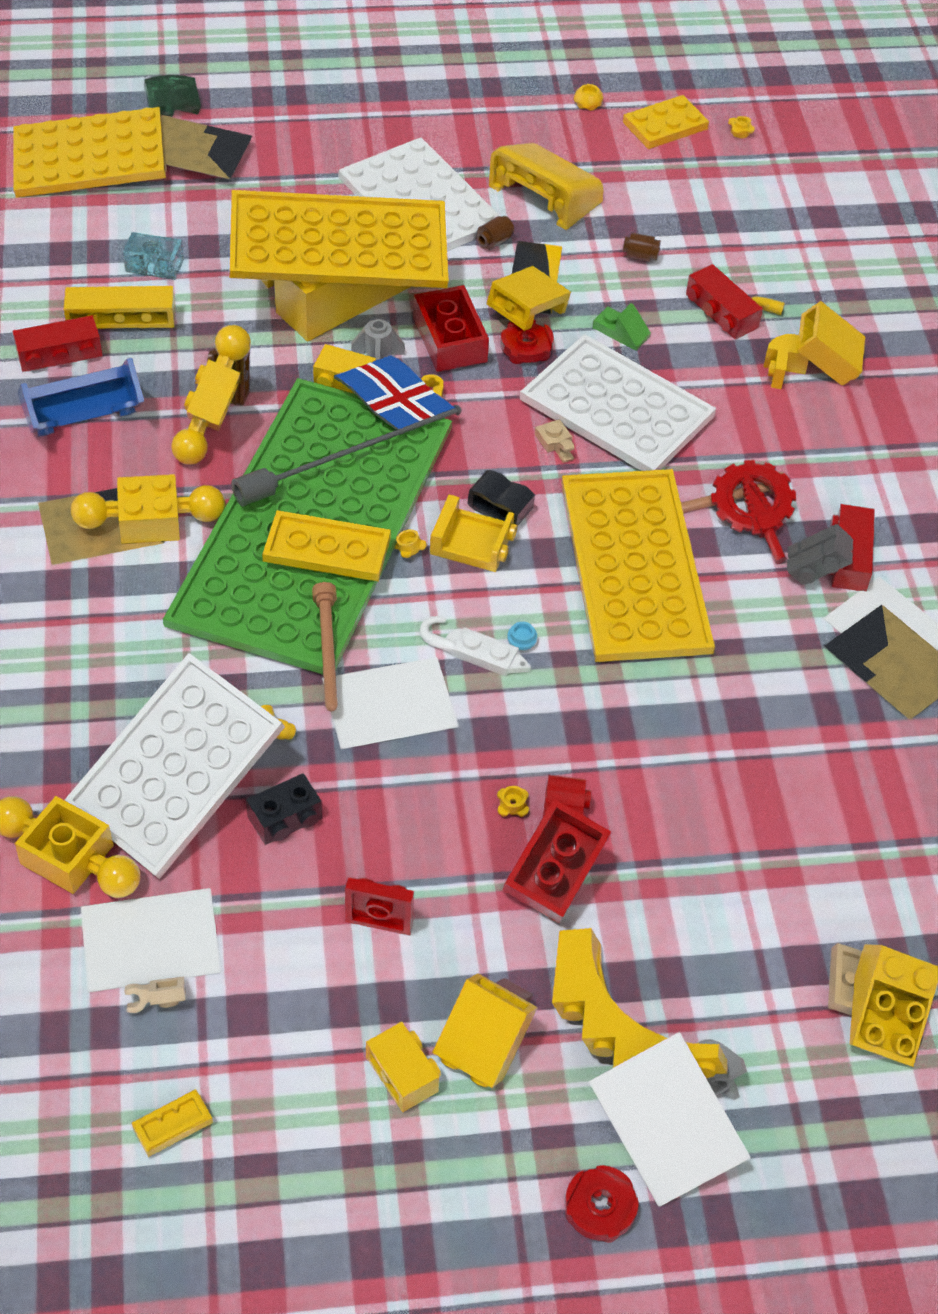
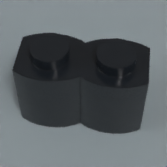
[467,470,535,525]

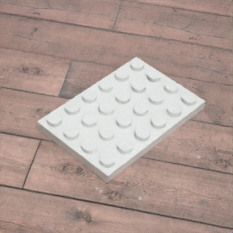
[338,137,500,251]
[520,334,716,471]
[65,653,285,879]

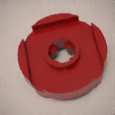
[500,319,554,364]
[564,1165,639,1243]

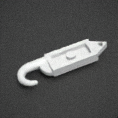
[419,616,531,677]

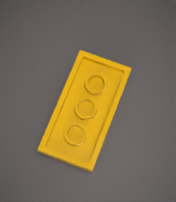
[262,510,391,582]

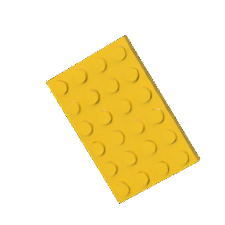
[13,107,166,198]

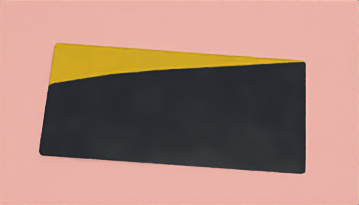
[512,241,562,315]

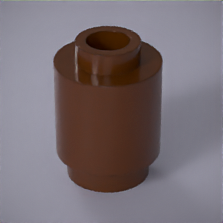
[477,216,515,250]
[622,232,661,262]

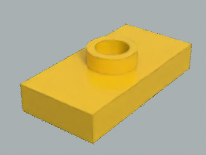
[131,1089,213,1157]

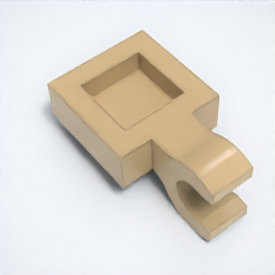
[535,419,575,463]
[125,977,186,1013]

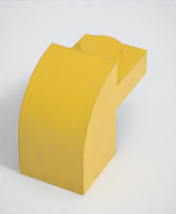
[763,334,809,389]

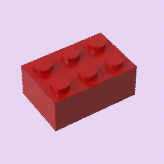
[413,285,489,372]
[502,799,612,924]

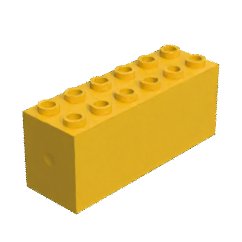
[274,280,410,342]

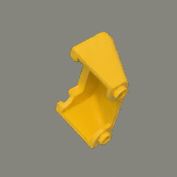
[489,143,604,230]

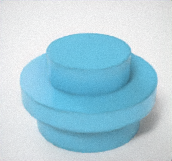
[507,621,537,650]

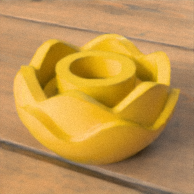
[574,84,604,111]

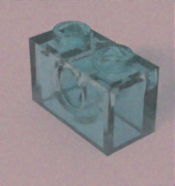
[123,232,184,280]

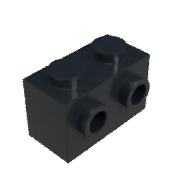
[246,773,322,845]

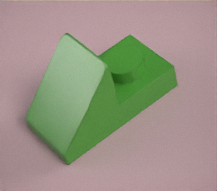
[592,303,651,351]

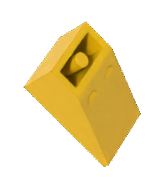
[849,944,938,1067]

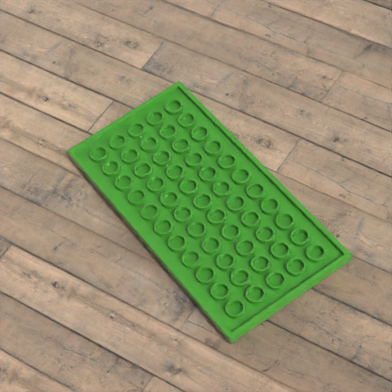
[163,378,452,674]

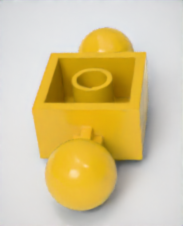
[171,325,251,465]
[70,474,225,544]
[0,796,140,898]

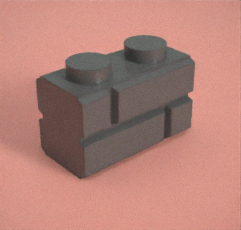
[787,524,853,585]

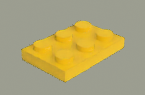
[623,95,709,149]

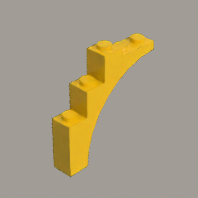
[552,928,728,1078]

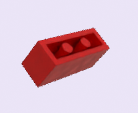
[685,264,763,340]
[12,315,102,372]
[828,504,875,592]

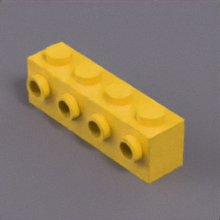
[63,286,175,329]

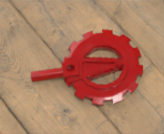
[711,460,796,564]

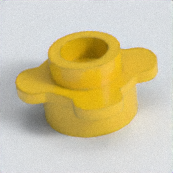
[728,116,755,138]
[394,529,427,558]
[497,786,529,817]

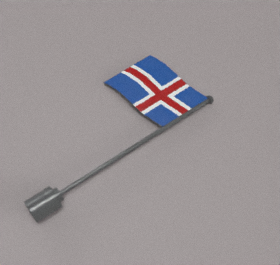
[231,355,462,507]

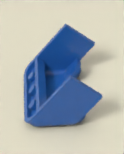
[17,357,144,437]

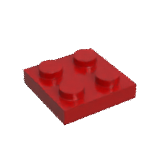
[345,877,414,936]

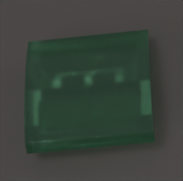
[143,75,201,117]

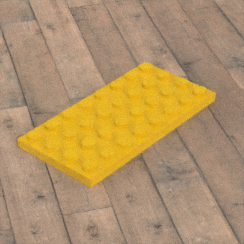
[229,190,449,288]
[561,469,715,662]

